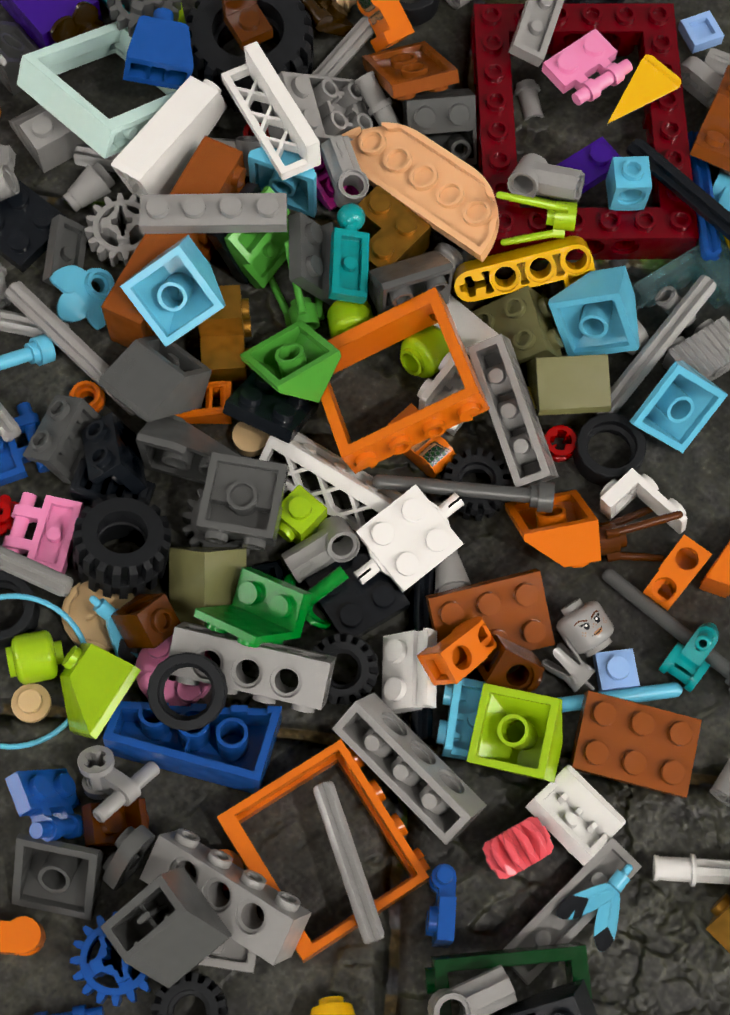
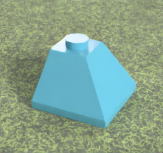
[120,235,226,347]
[548,266,639,356]

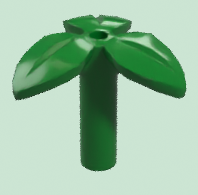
[284,566,349,629]

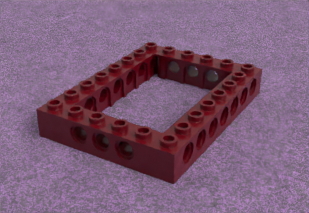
[470,3,699,260]

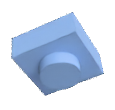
[677,10,725,54]
[593,648,640,692]

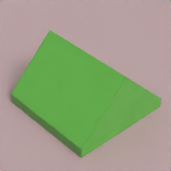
[240,320,341,403]

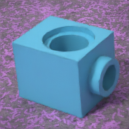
[605,156,652,211]

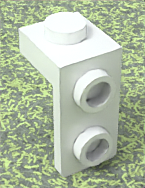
[600,468,688,534]

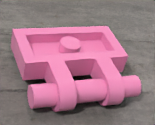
[541,28,633,106]
[2,492,85,574]

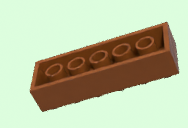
[101,136,247,348]

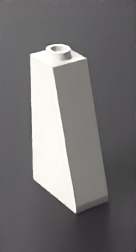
[111,76,227,198]

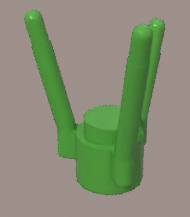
[269,240,325,330]

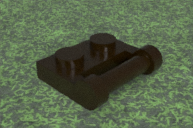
[300,0,354,37]

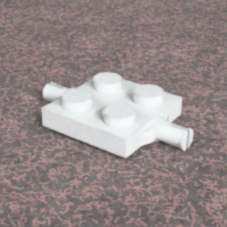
[353,484,464,593]

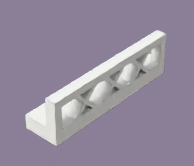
[221,41,321,181]
[259,432,402,531]

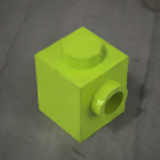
[278,485,327,545]

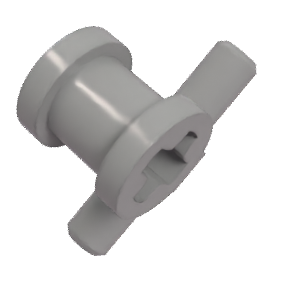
[77,745,160,823]

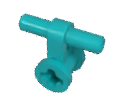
[658,622,719,692]

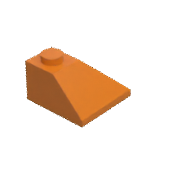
[505,490,601,568]

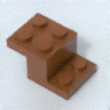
[689,65,730,172]

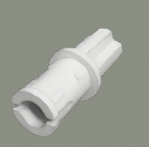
[652,853,730,887]

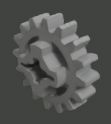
[84,193,145,267]

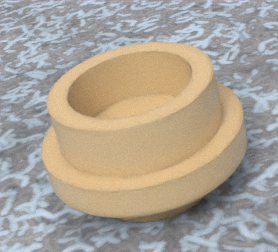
[11,683,52,723]

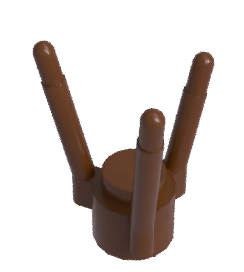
[599,506,683,562]

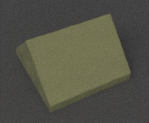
[524,354,611,416]
[169,547,247,626]

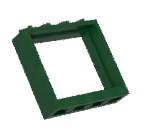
[425,942,592,1015]

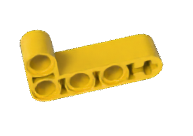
[453,236,595,302]

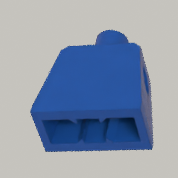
[123,8,194,90]

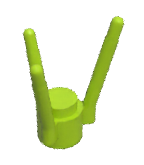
[496,191,577,246]

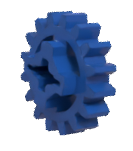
[70,911,152,1007]

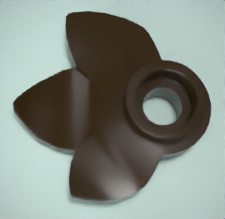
[50,1,104,43]

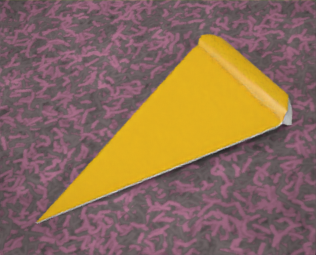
[607,54,682,124]

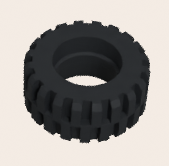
[186,0,314,113]

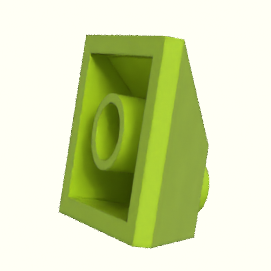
[60,643,141,739]
[466,683,563,783]

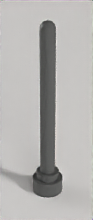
[372,474,555,513]
[602,569,730,691]

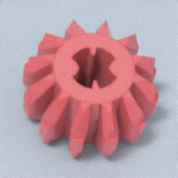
[482,817,554,879]

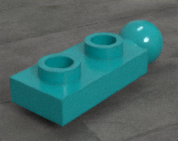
[328,203,370,304]

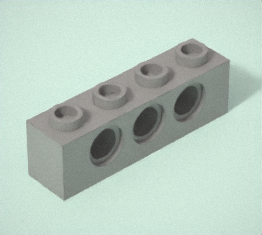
[467,334,559,488]
[169,621,336,713]
[332,693,487,845]
[139,829,312,966]

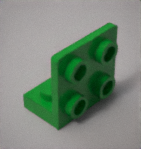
[193,567,312,648]

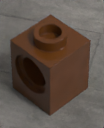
[111,593,180,648]
[477,635,545,692]

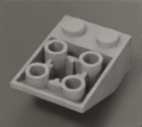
[258,71,373,144]

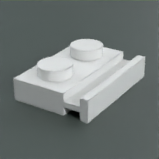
[382,628,437,714]

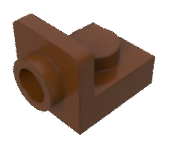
[222,0,273,51]
[81,798,149,847]

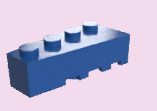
[103,701,282,794]

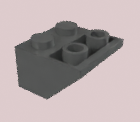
[402,88,477,165]
[368,250,454,315]
[98,335,212,422]
[100,866,232,988]

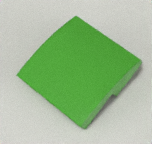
[224,186,290,289]

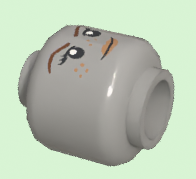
[556,598,614,658]

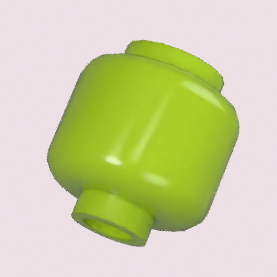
[327,300,374,338]
[400,325,450,379]
[5,630,64,685]

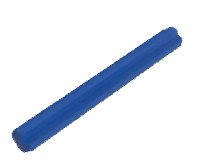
[688,131,722,262]

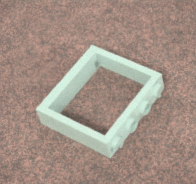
[17,22,177,159]

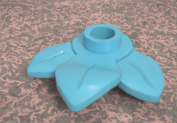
[49,265,115,330]

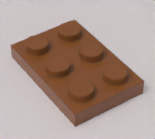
[362,41,459,100]
[425,568,555,651]
[569,690,702,798]

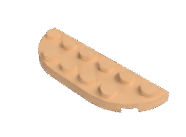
[342,122,499,262]

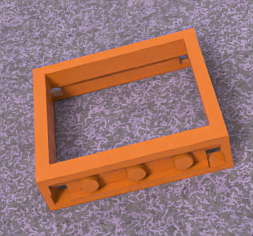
[321,287,490,474]
[217,739,430,963]

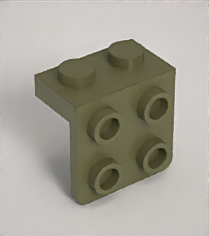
[472,286,564,365]

